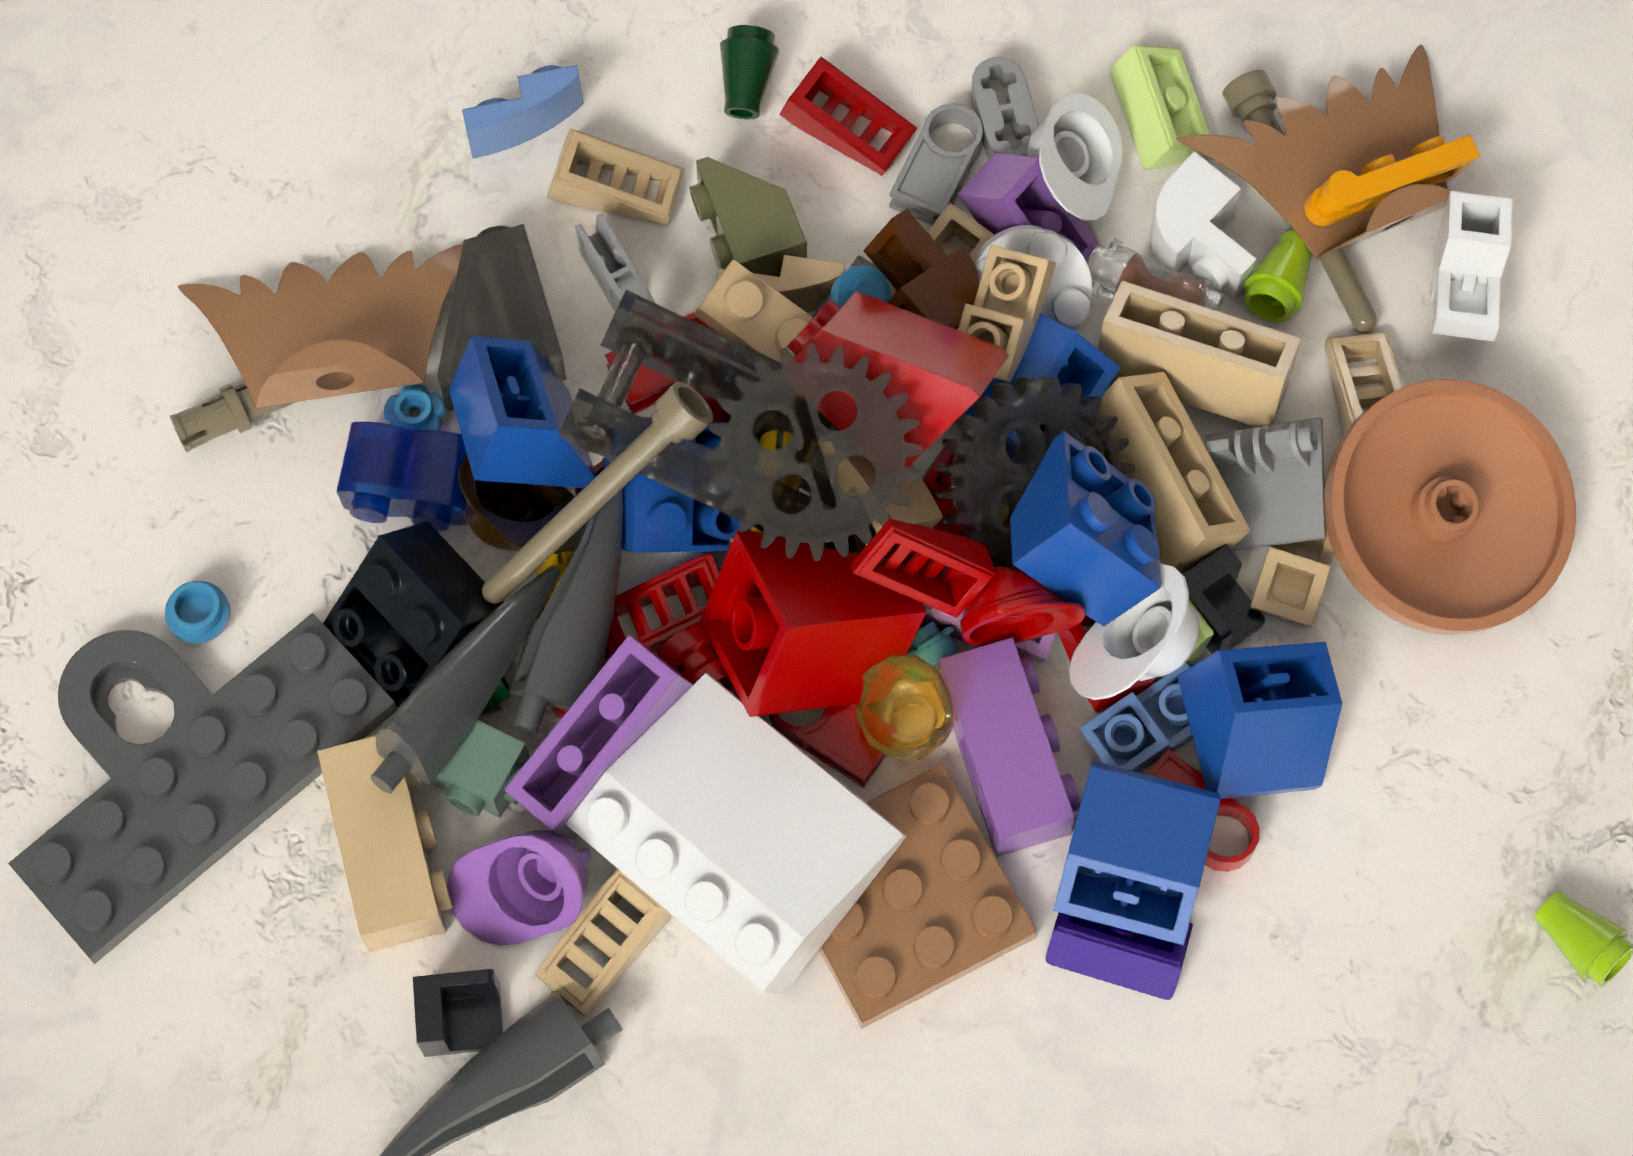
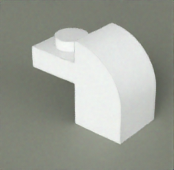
[1150,151,1257,302]
[1430,191,1513,342]

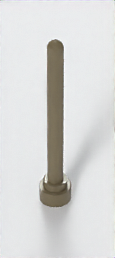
[1222,70,1377,333]
[482,382,713,604]

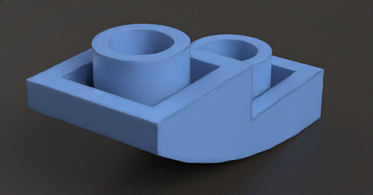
[462,65,584,159]
[1079,662,1193,772]

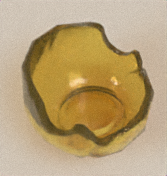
[855,655,956,760]

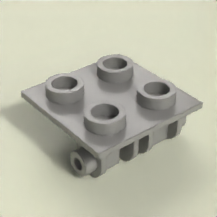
[1200,417,1326,551]

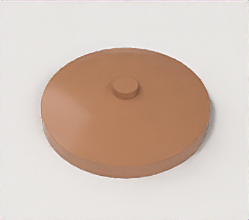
[1324,379,1576,635]

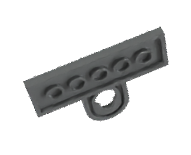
[8,613,397,964]

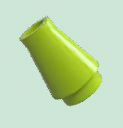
[1244,230,1313,323]
[1534,890,1633,987]

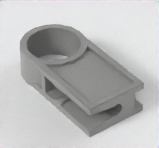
[889,103,983,225]
[575,213,662,339]

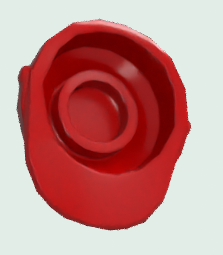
[960,567,1086,647]

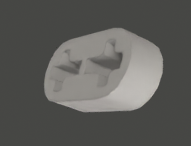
[971,57,1039,159]

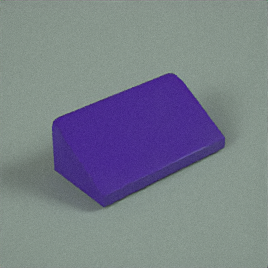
[1045,912,1193,1000]

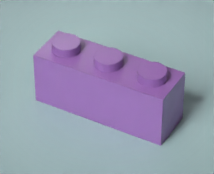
[504,635,694,840]
[937,637,1080,857]

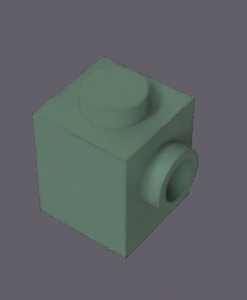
[432,720,530,818]

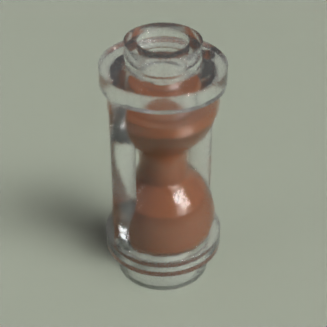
[1087,238,1225,312]

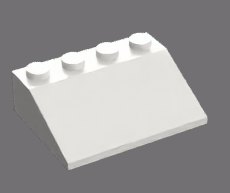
[565,673,907,993]

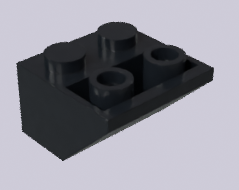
[323,521,504,708]

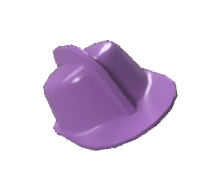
[447,830,591,946]

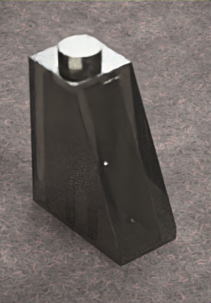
[437,224,567,412]

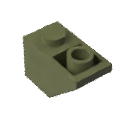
[689,157,807,277]

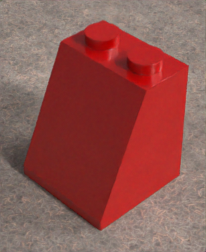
[780,291,1009,482]
[700,530,927,717]

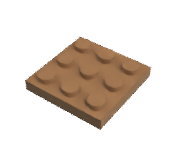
[819,763,1037,1029]

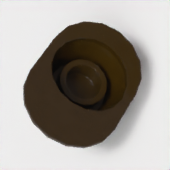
[458,456,586,554]

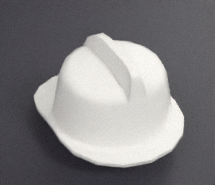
[1027,93,1123,221]
[1069,563,1200,700]

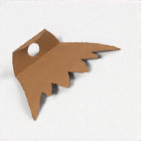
[1176,44,1451,259]
[178,241,479,408]

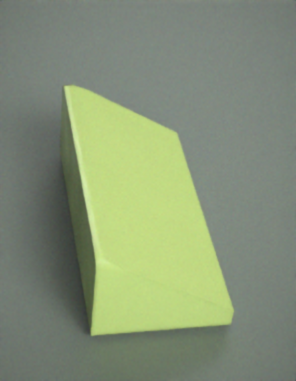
[1110,45,1210,169]

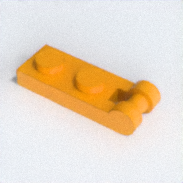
[1304,135,1480,227]

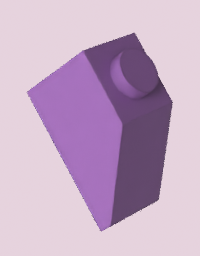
[957,152,1101,263]

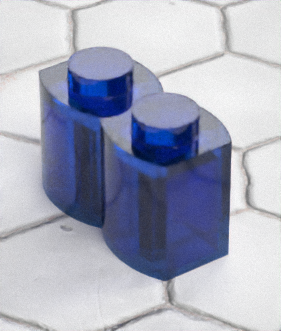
[336,421,467,531]

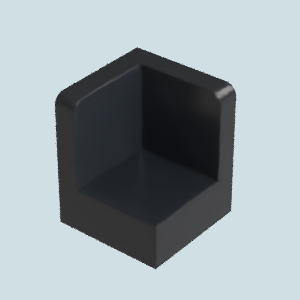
[1182,544,1265,654]
[413,969,503,1057]

